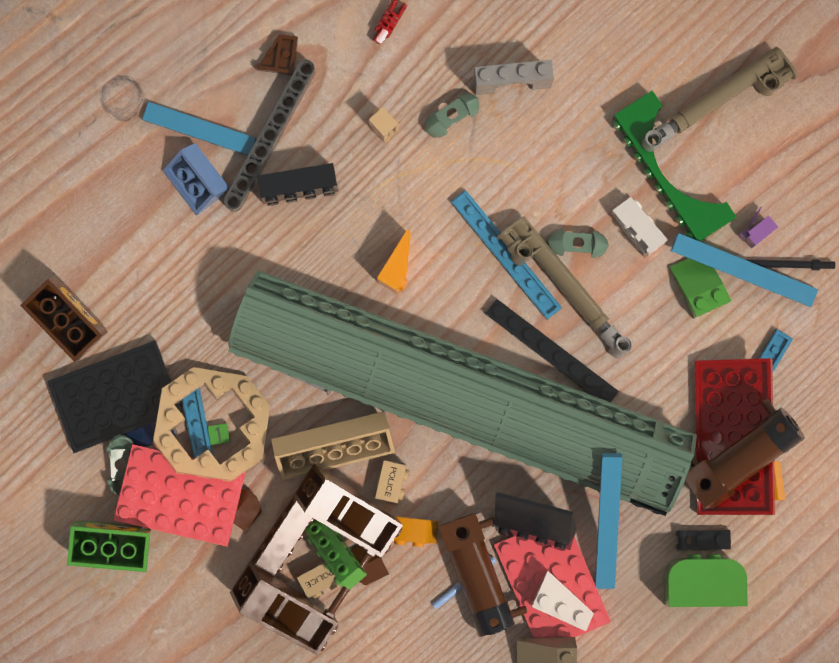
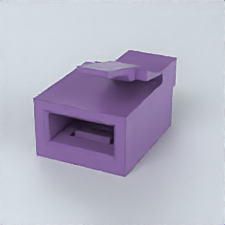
[738,207,778,249]

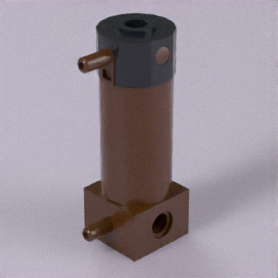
[685,399,805,508]
[439,513,527,637]

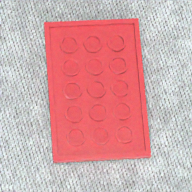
[114,444,246,547]
[494,536,611,638]

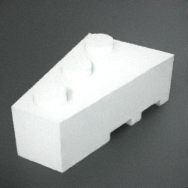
[611,197,668,258]
[531,570,594,631]

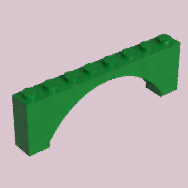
[612,90,737,242]

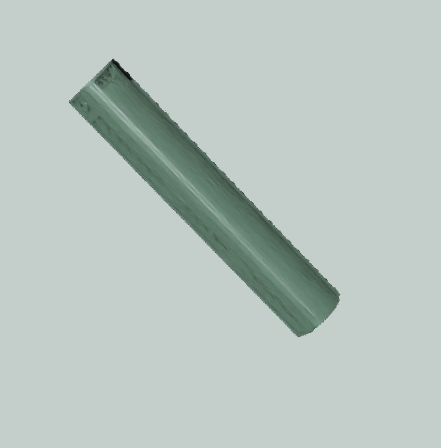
[228,270,697,516]

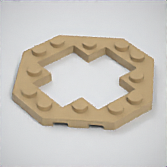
[153,367,270,482]

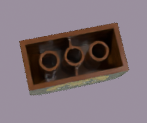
[20,277,107,362]

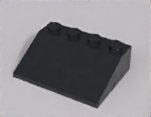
[494,492,577,551]

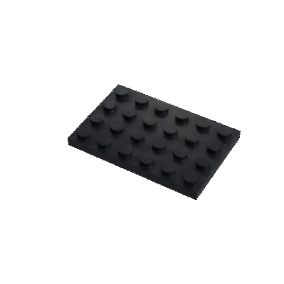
[47,340,183,453]

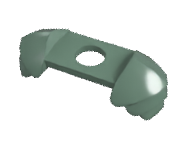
[425,93,479,138]
[547,229,609,258]
[107,434,133,496]

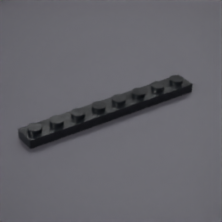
[485,299,619,402]

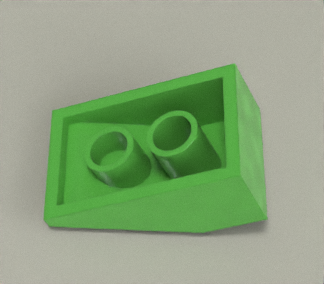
[669,258,731,319]

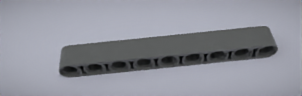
[224,59,316,212]

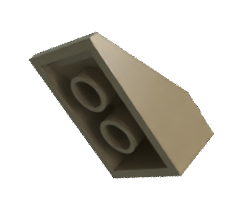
[517,637,577,663]

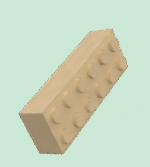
[271,411,395,481]

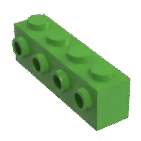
[305,519,367,590]

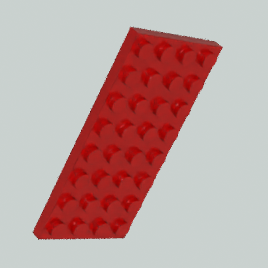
[695,358,775,515]

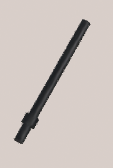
[744,259,836,271]

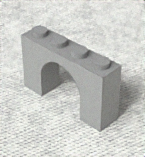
[474,60,554,95]

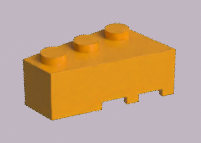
[394,516,439,547]

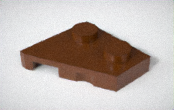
[256,34,298,75]

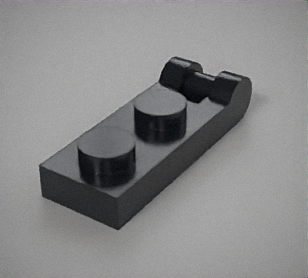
[676,530,731,550]

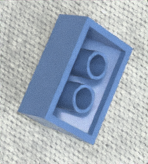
[163,143,230,216]

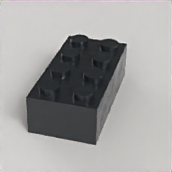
[257,163,338,206]

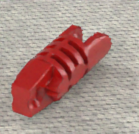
[372,0,408,44]

